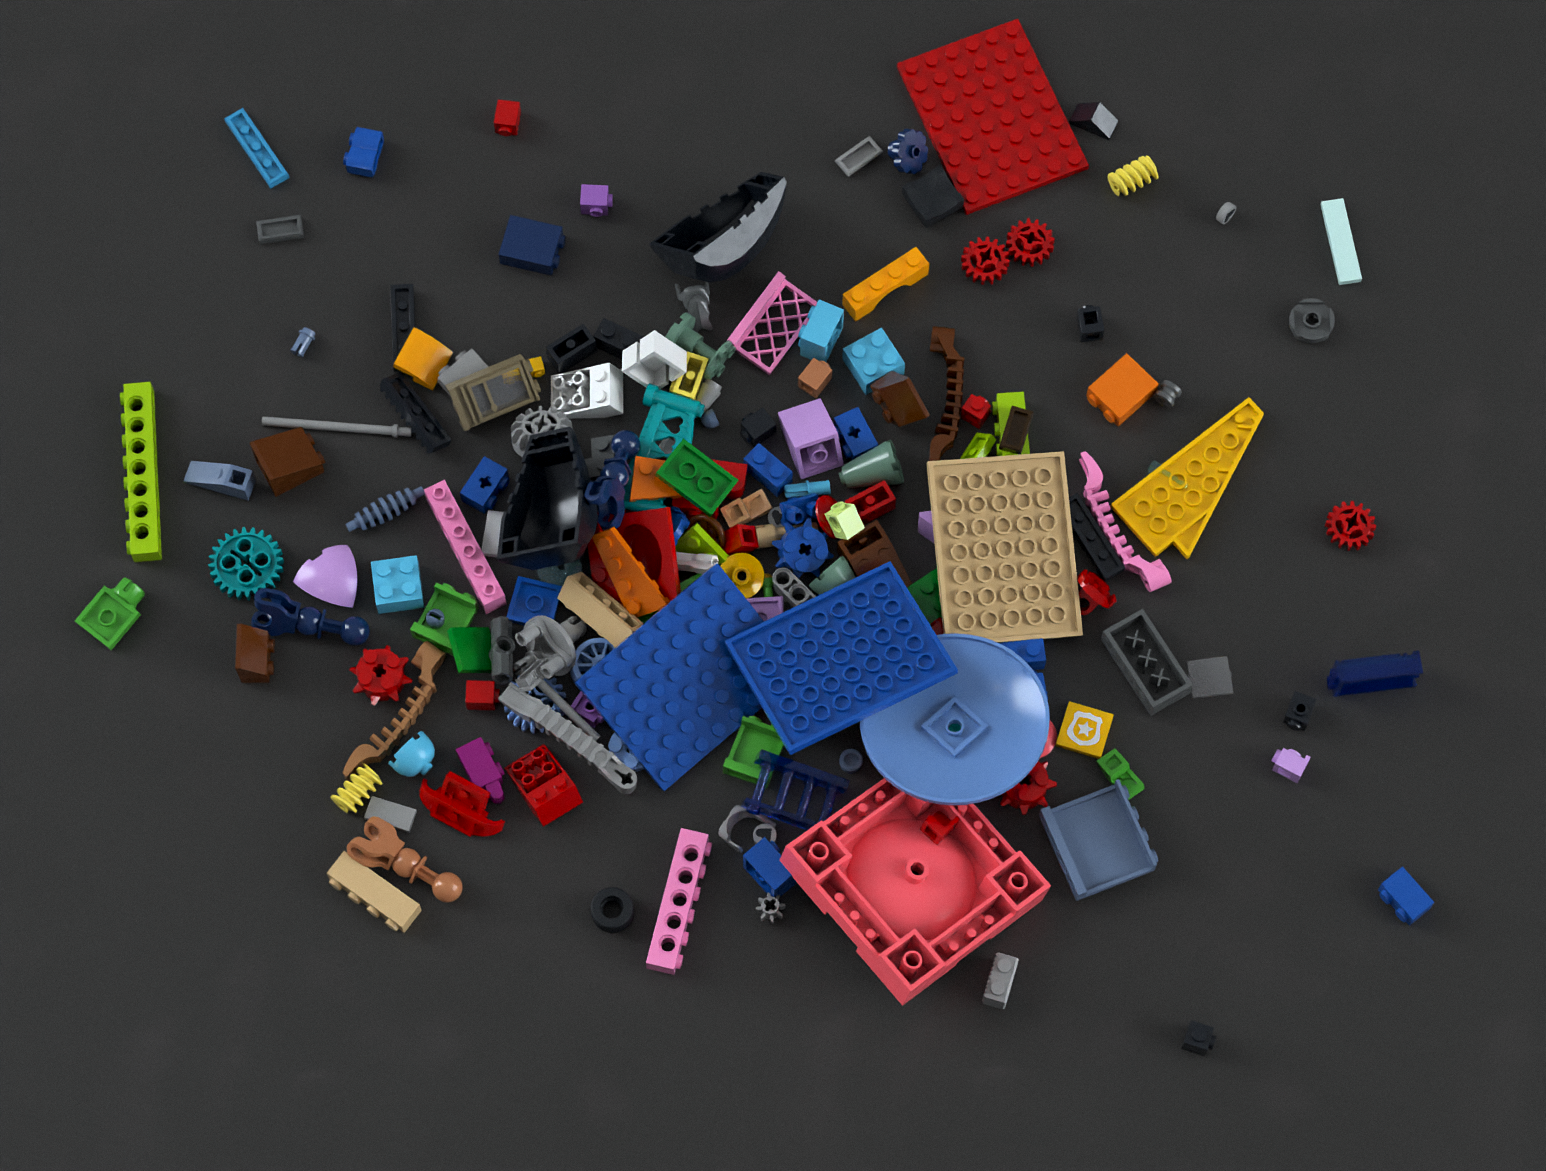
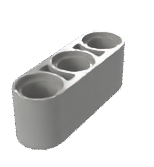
[772,568,816,608]

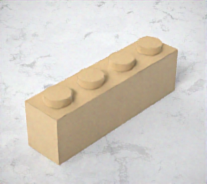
[557,572,644,648]
[327,851,422,933]

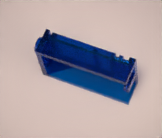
[1327,650,1423,697]

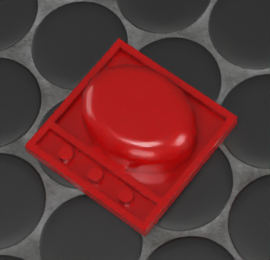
[588,507,681,607]

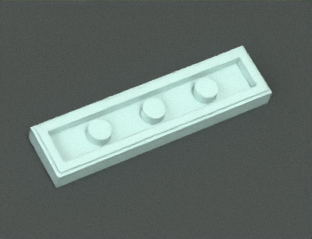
[1320,198,1362,285]

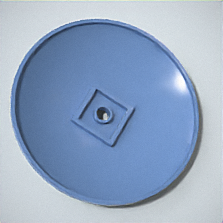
[860,634,1050,805]

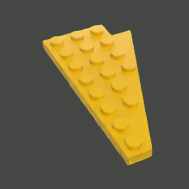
[1110,397,1264,559]

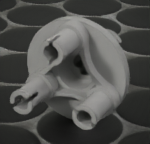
[513,615,587,679]

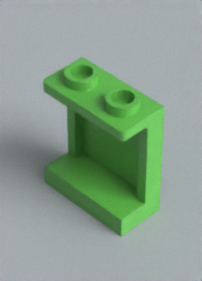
[410,583,479,656]
[723,716,784,788]

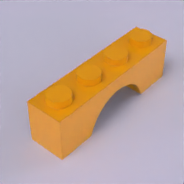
[842,247,929,322]

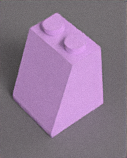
[778,398,844,479]

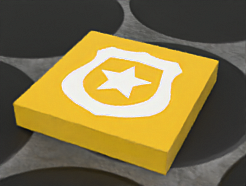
[1056,701,1114,759]

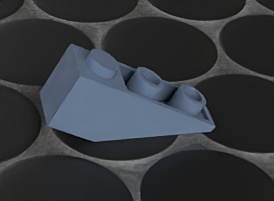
[183,461,256,501]

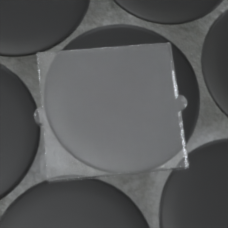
[1186,656,1233,699]

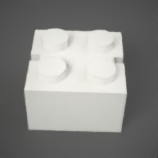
[622,330,687,389]

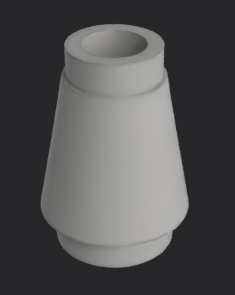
[696,379,722,413]

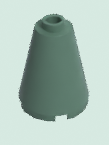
[839,440,904,488]
[809,556,856,595]

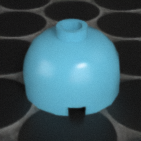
[388,731,435,777]

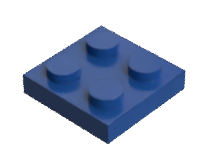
[506,576,562,625]

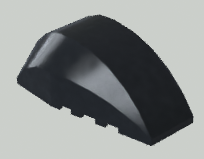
[649,172,787,282]
[497,426,598,570]

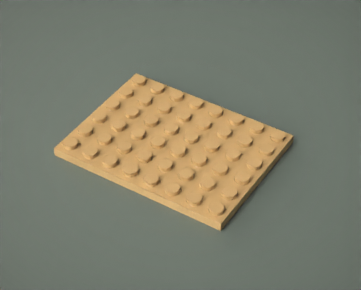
[926,451,1083,643]

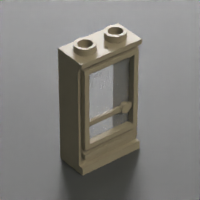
[445,354,541,431]

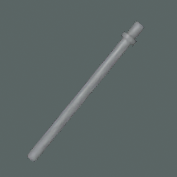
[262,417,412,438]

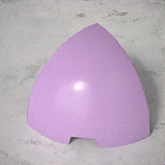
[293,545,357,608]

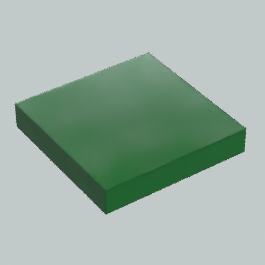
[447,627,492,673]

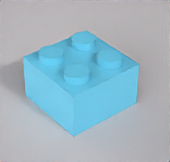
[798,300,844,362]
[842,327,905,395]
[371,555,425,614]

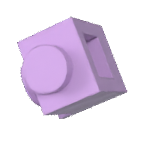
[1271,748,1311,783]

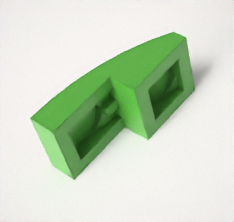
[1096,748,1145,800]

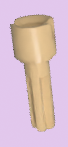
[755,522,819,549]

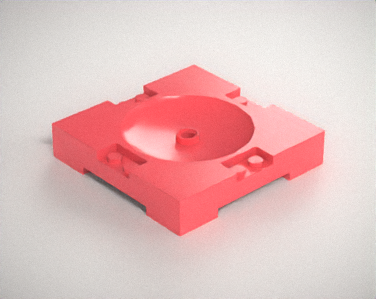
[779,778,1051,1006]

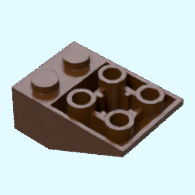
[837,520,912,587]

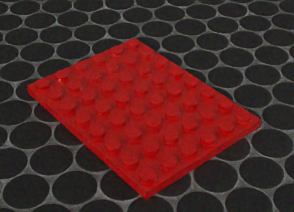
[897,19,1089,215]

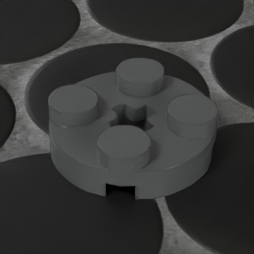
[1289,298,1335,343]

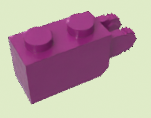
[456,737,505,804]

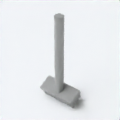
[515,658,600,741]

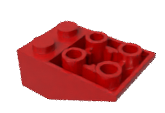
[504,744,583,827]

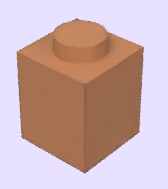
[798,358,832,398]

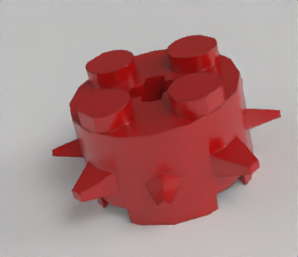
[349,645,412,706]
[1000,761,1057,815]

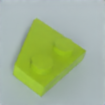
[675,523,729,565]

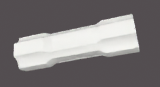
[676,552,719,574]

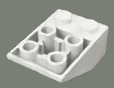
[551,363,623,419]

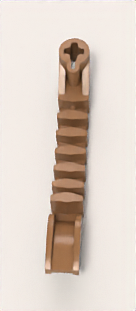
[343,641,446,782]

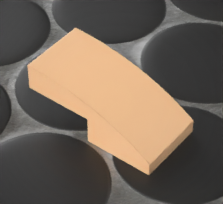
[720,489,773,528]

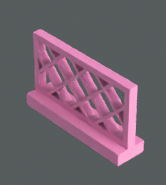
[727,271,817,375]

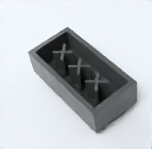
[1101,609,1193,716]

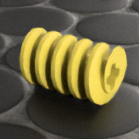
[1108,155,1159,196]
[330,763,383,814]

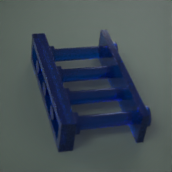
[740,749,850,830]

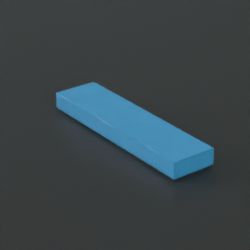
[224,108,289,189]

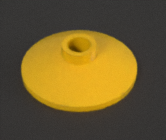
[720,553,764,598]

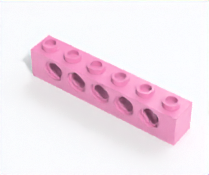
[424,480,507,614]
[646,828,712,975]

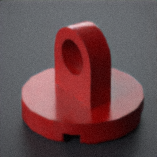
[1077,569,1116,615]

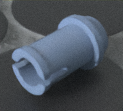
[290,327,315,358]

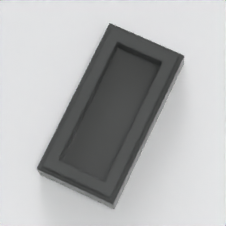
[256,215,304,244]

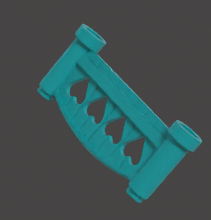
[624,383,705,512]

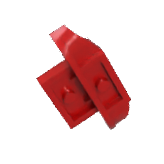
[419,771,505,837]

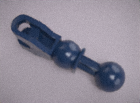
[585,430,640,530]
[251,588,370,646]

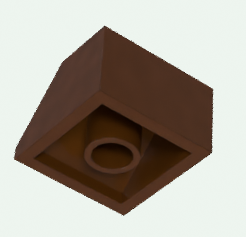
[870,371,930,427]
[235,624,275,683]

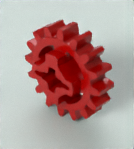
[1006,218,1055,267]
[961,237,1010,285]
[1325,501,1376,551]

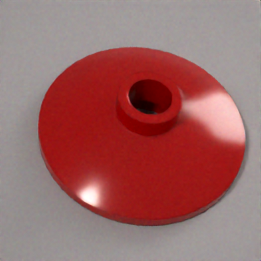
[815,495,839,539]

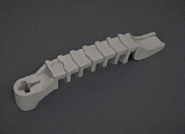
[498,682,637,794]

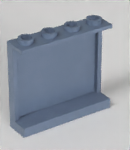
[1039,779,1158,901]

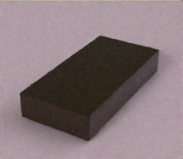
[999,406,1034,455]

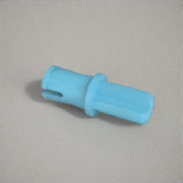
[784,480,831,498]

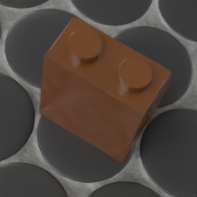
[250,427,326,497]

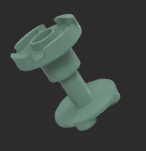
[666,312,736,379]

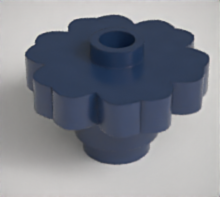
[888,129,928,174]

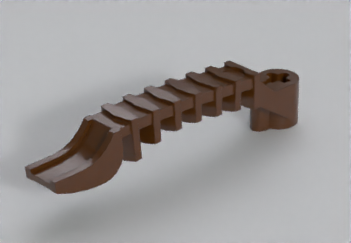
[929,326,964,461]

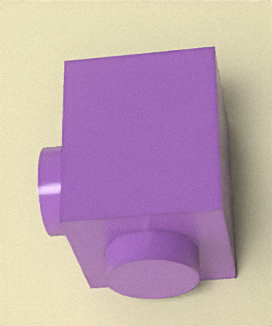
[580,184,613,217]

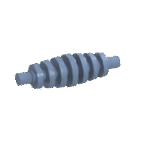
[345,486,425,532]

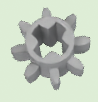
[756,892,785,924]

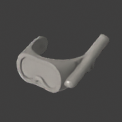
[718,802,776,853]

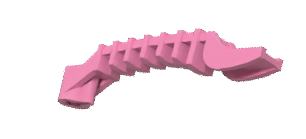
[1079,451,1172,592]

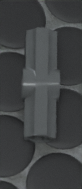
[488,616,515,685]

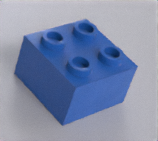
[743,837,796,897]

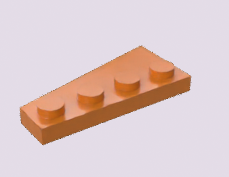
[629,456,683,502]
[592,527,670,618]

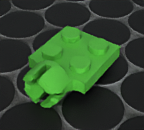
[75,577,145,650]

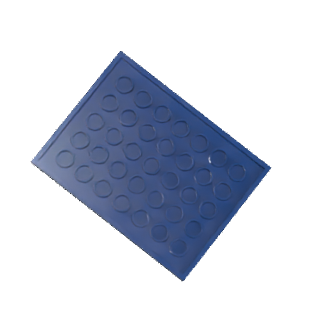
[725,561,958,755]
[574,563,764,791]

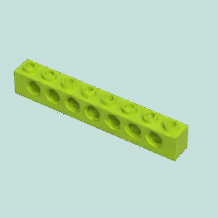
[120,382,162,562]

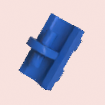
[779,493,818,526]

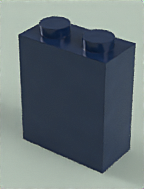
[498,215,566,276]

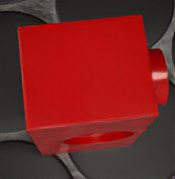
[845,480,896,525]

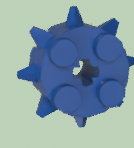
[771,518,833,579]

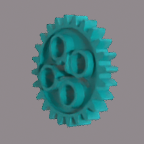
[208,527,284,601]

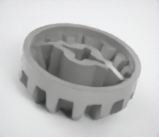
[511,406,572,457]

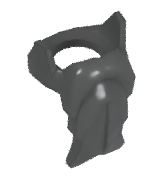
[675,282,713,332]

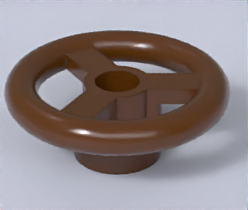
[685,514,726,549]

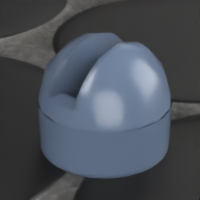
[701,409,720,429]
[426,609,445,629]

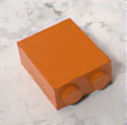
[1086,353,1159,427]

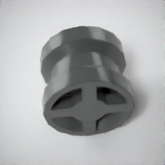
[1153,380,1182,408]

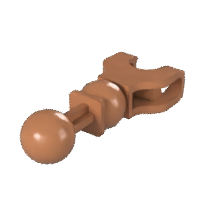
[347,816,463,903]

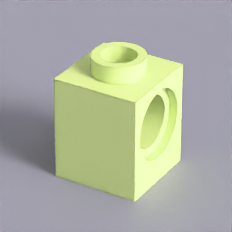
[825,502,865,540]

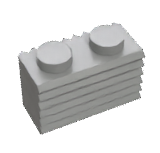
[982,952,1019,1010]

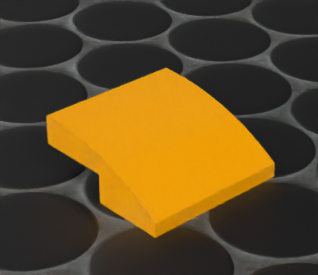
[393,327,453,391]

